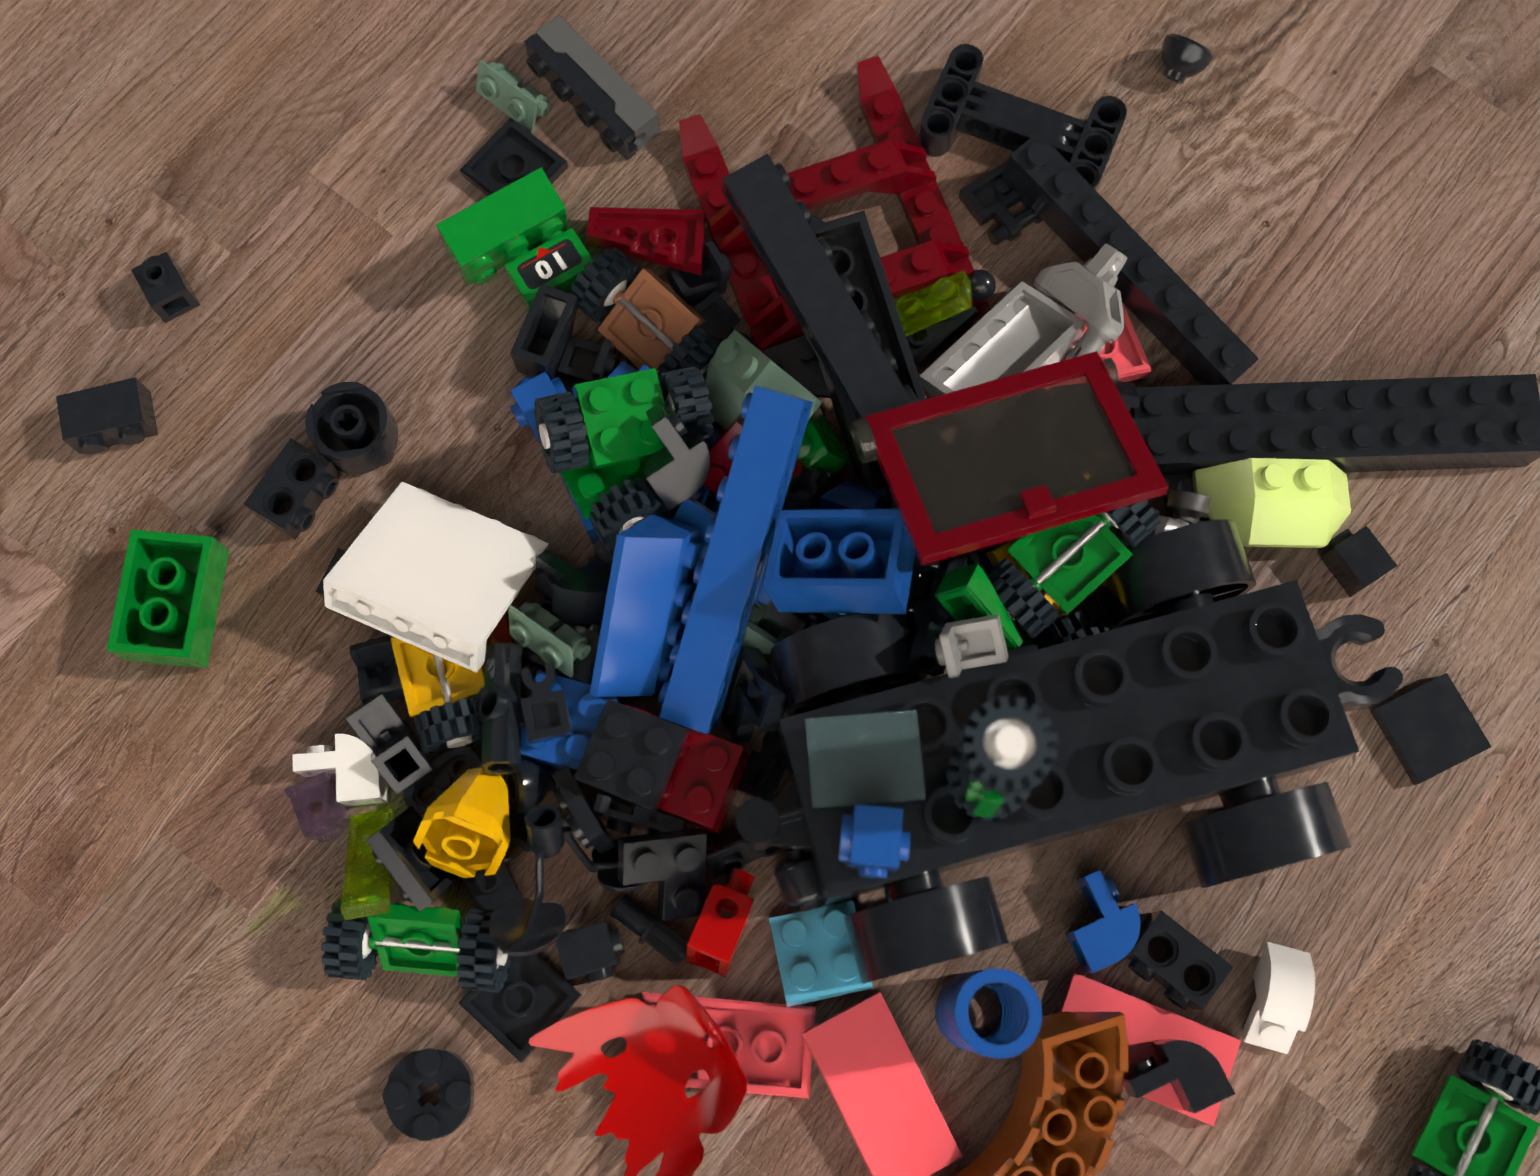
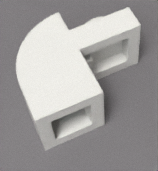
[293,734,389,807]
[1242,942,1315,1054]

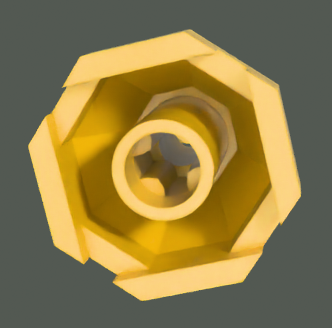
[413,767,510,879]

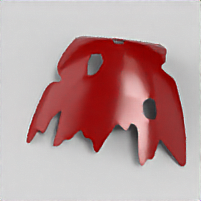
[529,985,747,1176]

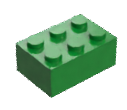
[436,167,568,287]
[106,529,229,668]

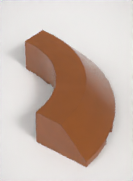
[955,1012,1128,1176]

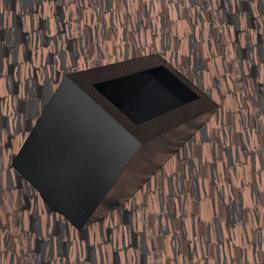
[510,284,579,380]

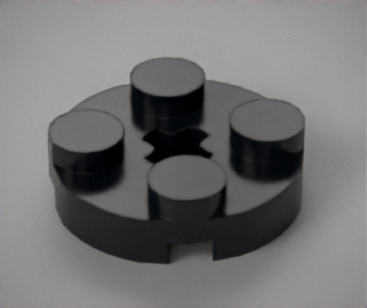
[382,1048,475,1141]

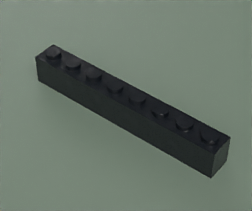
[1001,132,1259,385]
[721,153,941,471]

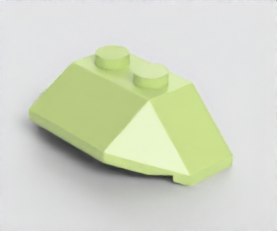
[1192,458,1351,548]

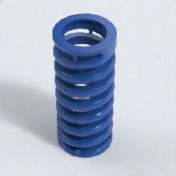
[935,968,1042,1059]

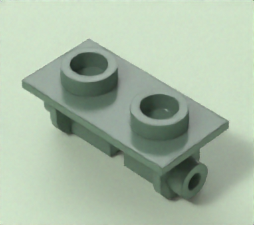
[475,60,551,133]
[508,602,591,678]

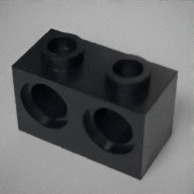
[244,438,341,540]
[1125,910,1233,1011]

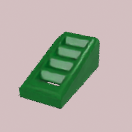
[934,563,1023,651]

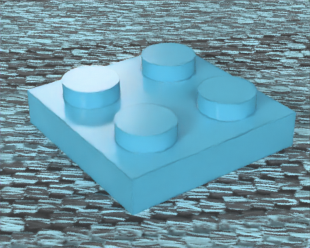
[769,900,873,1007]

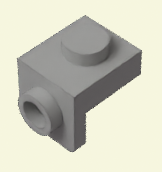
[935,614,1009,678]

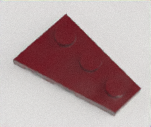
[586,207,706,276]

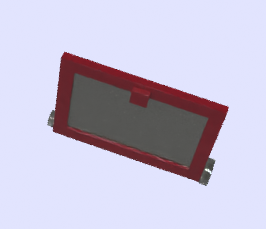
[851,351,1168,566]

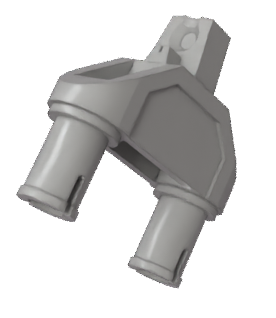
[1034,243,1128,359]

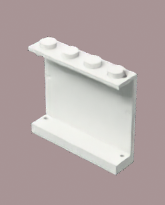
[323,482,549,673]

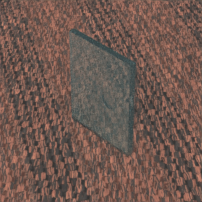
[805,710,926,808]

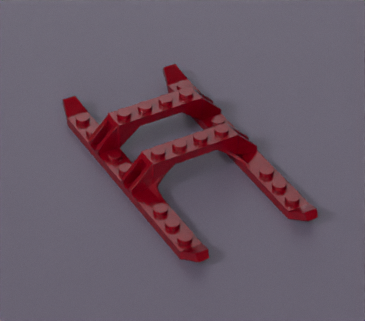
[679,56,1021,493]

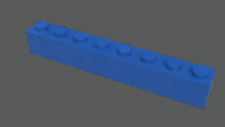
[658,386,813,734]

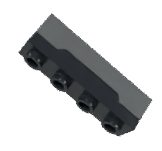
[524,14,661,160]

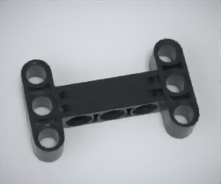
[918,44,1127,190]

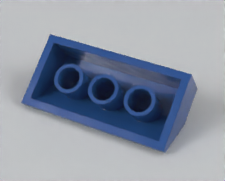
[590,514,701,697]

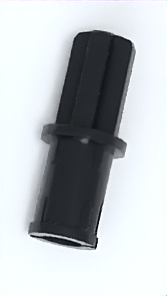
[610,893,688,965]

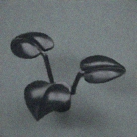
[489,804,648,956]

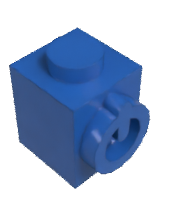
[510,372,567,443]
[839,804,910,879]

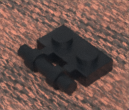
[958,161,1043,246]

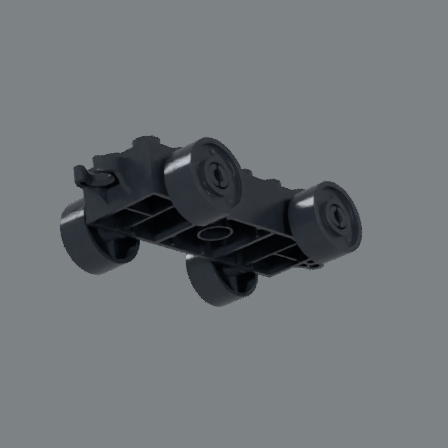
[736,519,1403,984]

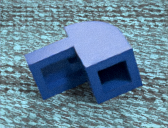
[1066,870,1140,974]

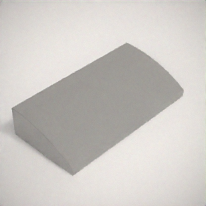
[919,281,1086,439]

